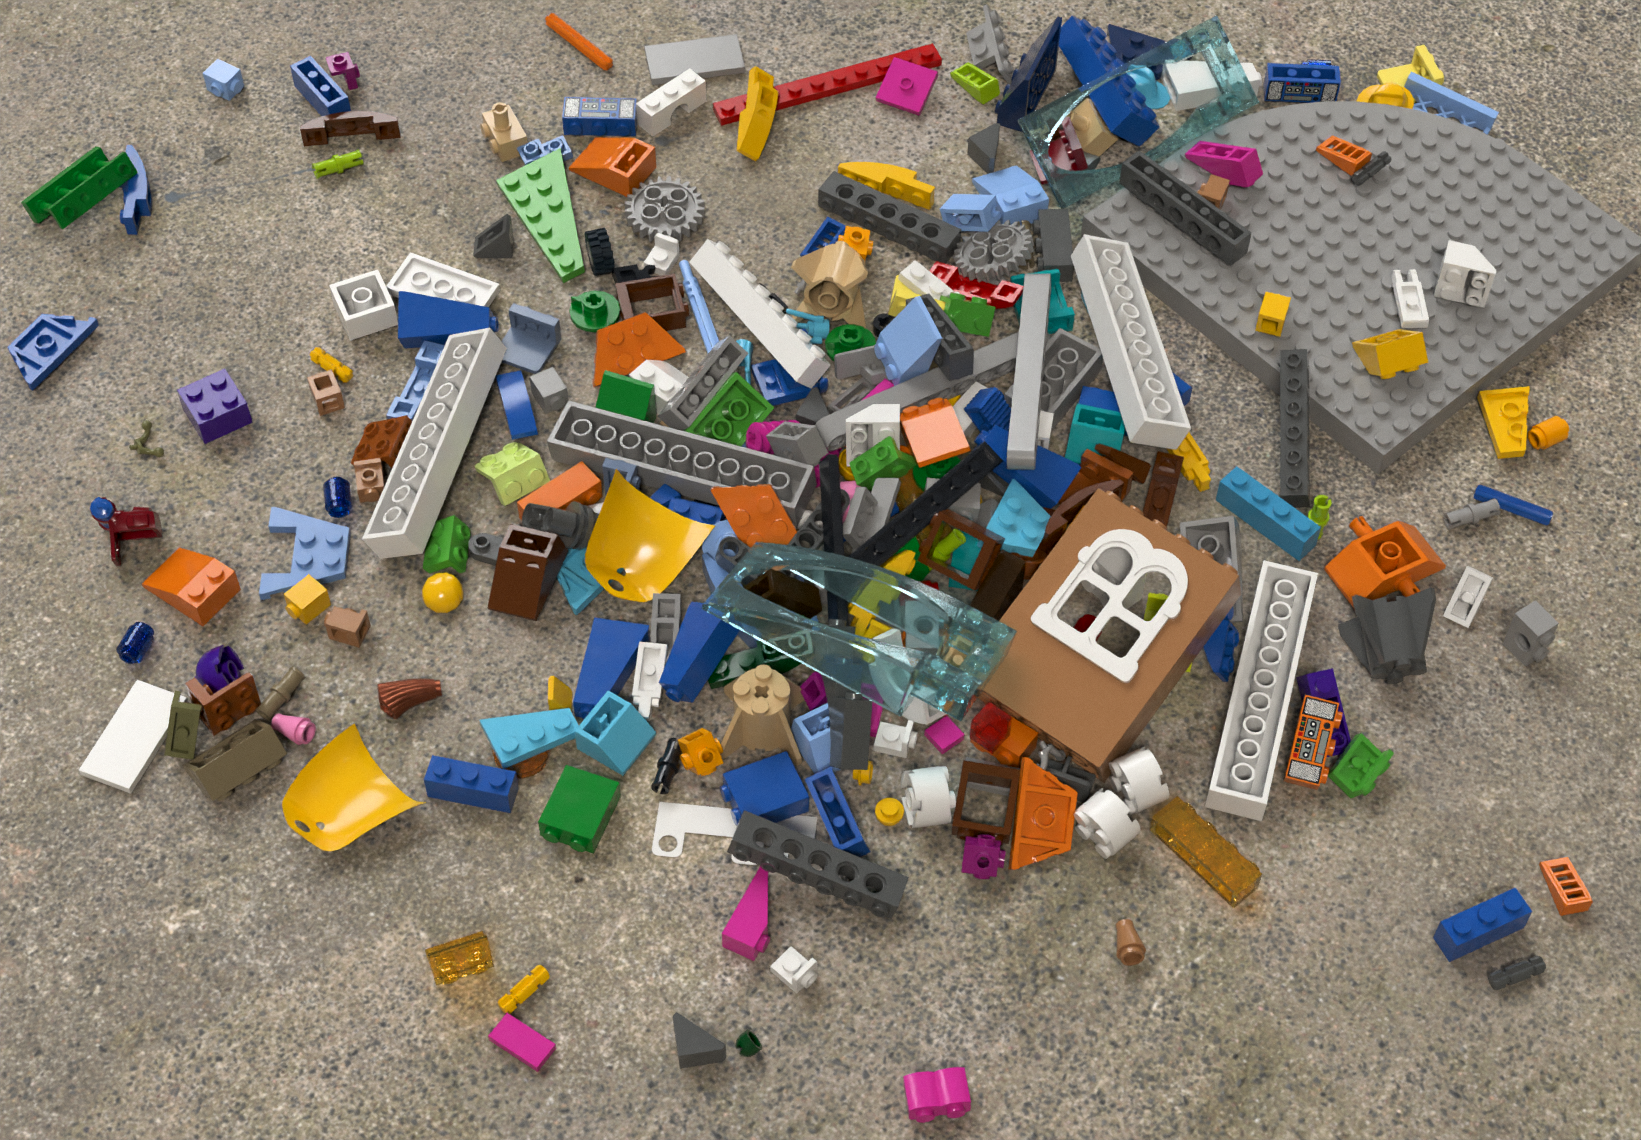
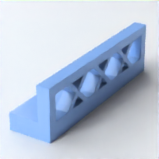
[1404,72,1499,135]

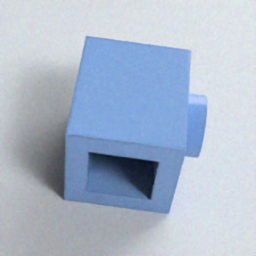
[203,59,244,101]

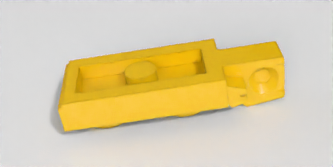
[1166,432,1211,492]

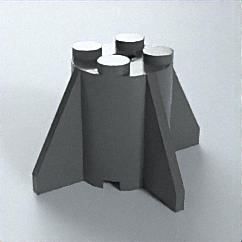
[1338,587,1436,684]

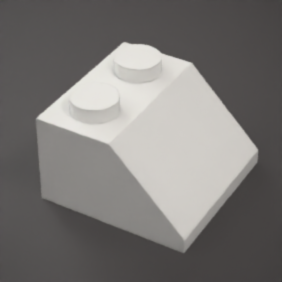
[629,360,689,414]

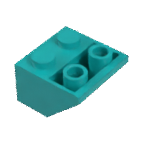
[1065,403,1126,465]

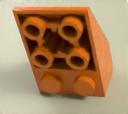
[569,137,656,197]

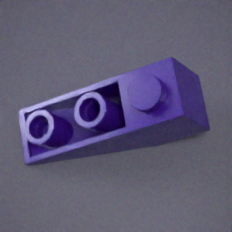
[1296,668,1351,757]

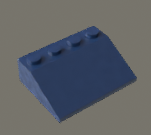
[995,16,1062,133]

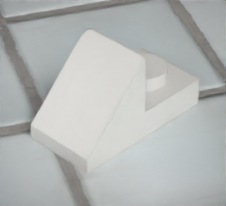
[1443,566,1493,628]

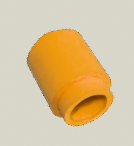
[1528,416,1569,450]

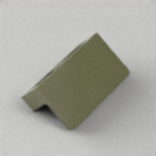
[164,690,202,760]

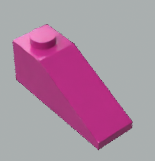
[1185,141,1263,188]
[722,866,770,961]

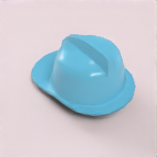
[1126,65,1170,109]

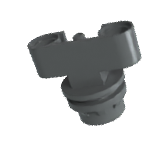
[522,501,599,550]

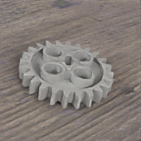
[625,176,705,242]
[953,220,1034,282]

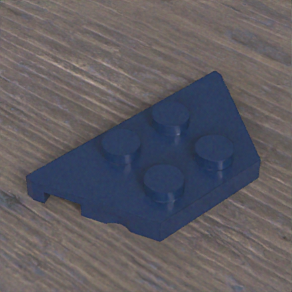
[1107,24,1194,80]

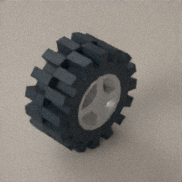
[584,227,615,276]

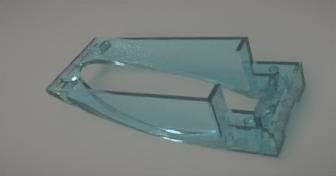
[1017,15,1259,209]
[702,542,1017,721]

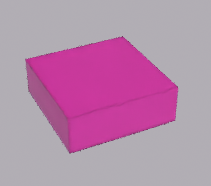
[924,715,965,754]

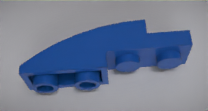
[119,145,152,235]
[1204,607,1239,682]

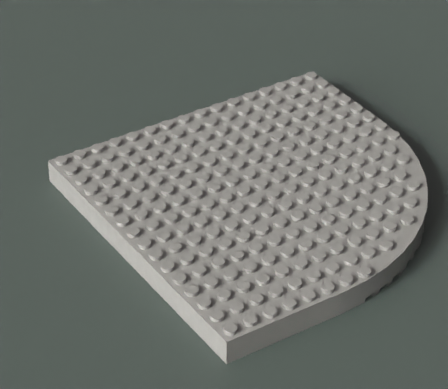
[1081,101,1641,474]

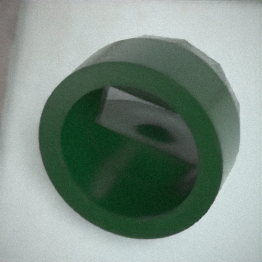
[735,1029,762,1057]

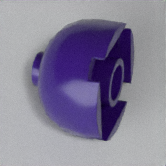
[195,645,244,694]

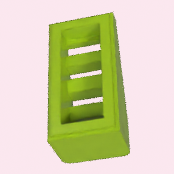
[950,62,1000,104]

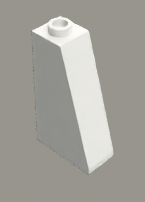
[1161,60,1262,111]

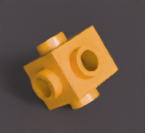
[838,226,873,261]
[677,728,724,776]

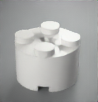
[1109,747,1169,815]
[901,766,956,828]
[1074,788,1140,859]

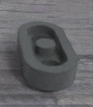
[468,533,503,566]

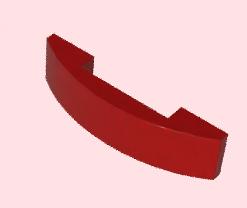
[929,261,1024,309]

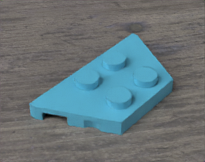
[977,479,1051,557]
[556,547,624,615]

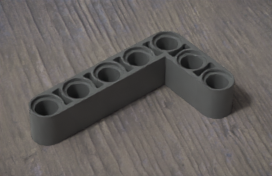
[715,488,850,585]

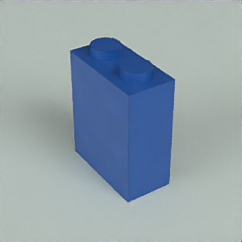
[720,751,809,826]

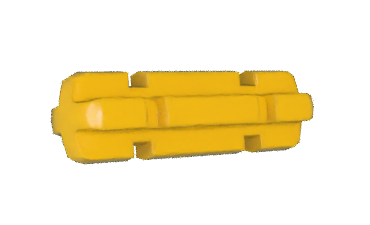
[310,347,354,383]
[498,965,550,1014]

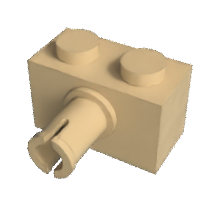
[1061,98,1118,156]
[480,102,528,162]

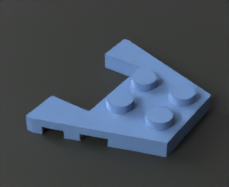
[259,507,351,600]

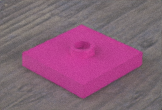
[875,57,938,116]

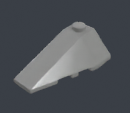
[1180,516,1243,623]

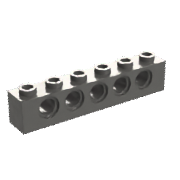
[1119,150,1251,266]
[818,171,961,264]
[1280,349,1310,508]
[727,810,909,919]

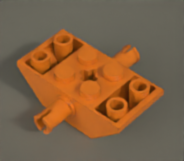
[1324,516,1446,610]

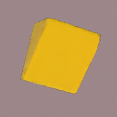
[548,676,572,712]

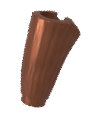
[377,679,442,720]

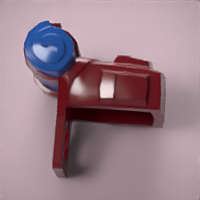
[90,497,163,566]

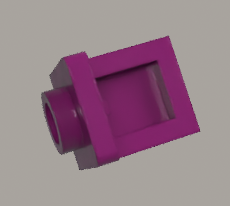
[326,52,360,90]

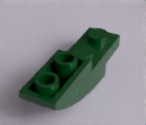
[708,627,816,689]

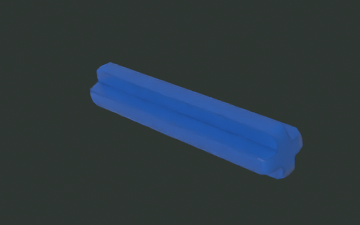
[1474,484,1553,525]

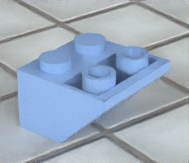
[791,703,841,774]

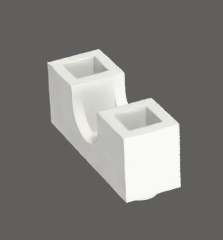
[636,69,707,136]

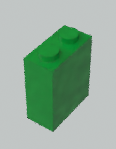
[538,765,621,854]

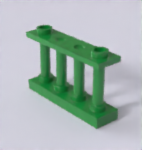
[21,146,138,229]

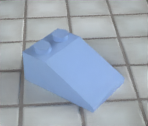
[972,165,1049,226]
[874,296,942,386]

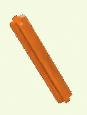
[545,13,613,71]

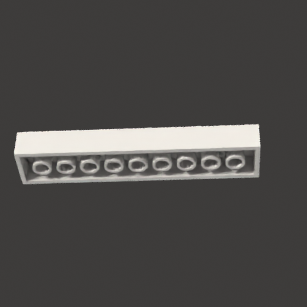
[1071,234,1191,450]
[362,328,507,559]
[1205,560,1318,821]

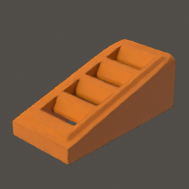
[1316,135,1372,176]
[1539,857,1593,916]

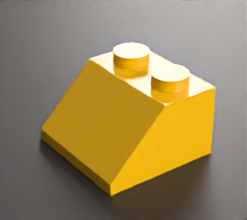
[1352,329,1428,379]

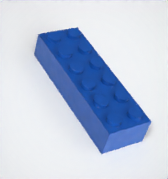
[1059,16,1160,147]

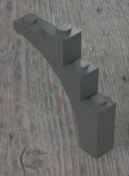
[808,619,872,770]

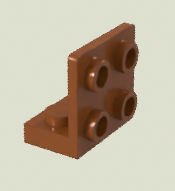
[351,415,412,468]
[1059,449,1134,505]
[185,672,261,736]

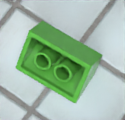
[683,372,774,446]

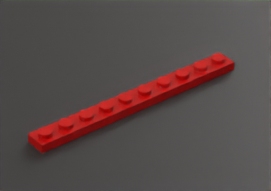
[713,43,942,126]

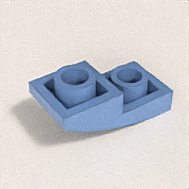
[517,135,573,165]

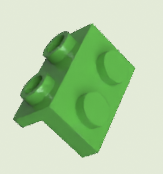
[940,292,996,337]
[850,436,916,491]
[423,515,471,574]
[1328,733,1394,798]

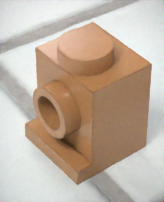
[1197,174,1230,210]
[307,369,345,416]
[354,458,385,503]
[324,606,371,648]

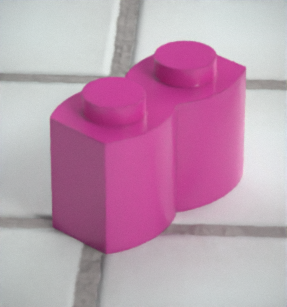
[903,1067,971,1123]

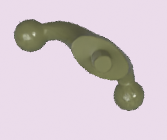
[129,420,164,457]

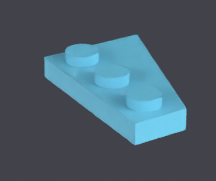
[480,708,579,769]

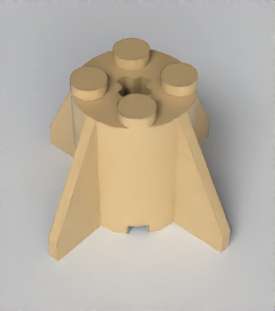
[791,241,868,328]
[720,664,804,766]

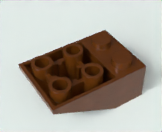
[487,524,568,621]

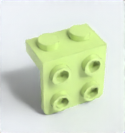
[475,442,550,506]

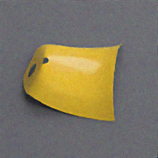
[585,469,715,602]
[282,723,426,851]

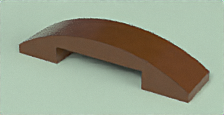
[300,111,401,146]
[1143,451,1184,527]
[1041,480,1124,552]

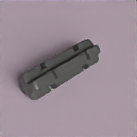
[1351,151,1392,186]
[1488,956,1546,990]

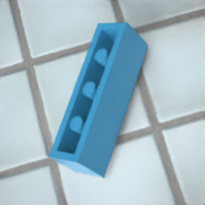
[1216,466,1321,561]

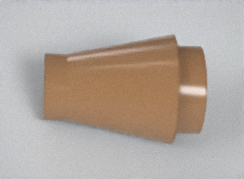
[1116,919,1146,966]

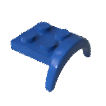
[751,329,828,406]

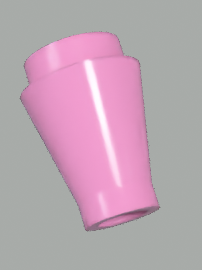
[271,713,316,745]

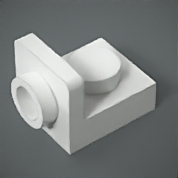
[644,233,680,276]
[873,720,918,758]
[770,947,818,994]

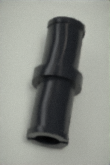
[651,738,682,795]

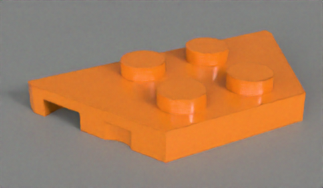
[592,312,686,387]
[711,484,798,572]
[1008,757,1078,870]

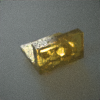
[425,931,494,986]

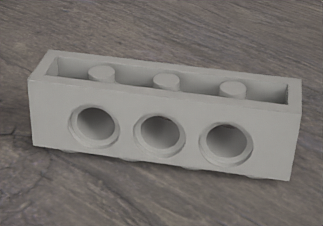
[658,335,748,431]

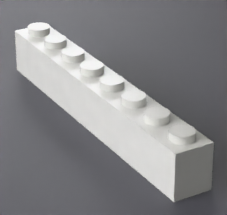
[690,239,831,389]

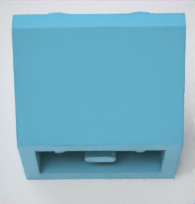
[574,691,656,776]

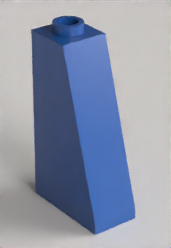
[398,291,499,349]
[973,425,1081,509]
[659,602,744,703]
[573,617,650,719]

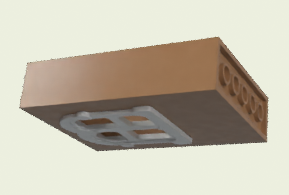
[959,488,1241,783]

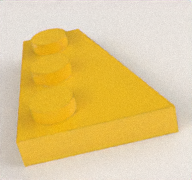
[1477,386,1530,459]

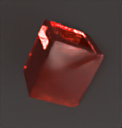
[970,702,1012,754]

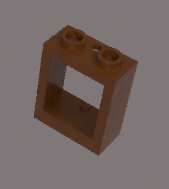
[615,273,690,331]
[918,509,1005,591]
[951,760,1020,846]

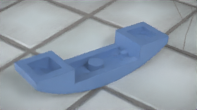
[386,341,445,421]

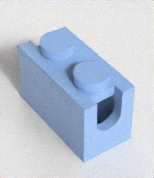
[940,194,1002,232]

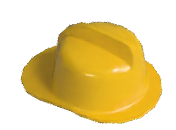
[1356,82,1414,109]

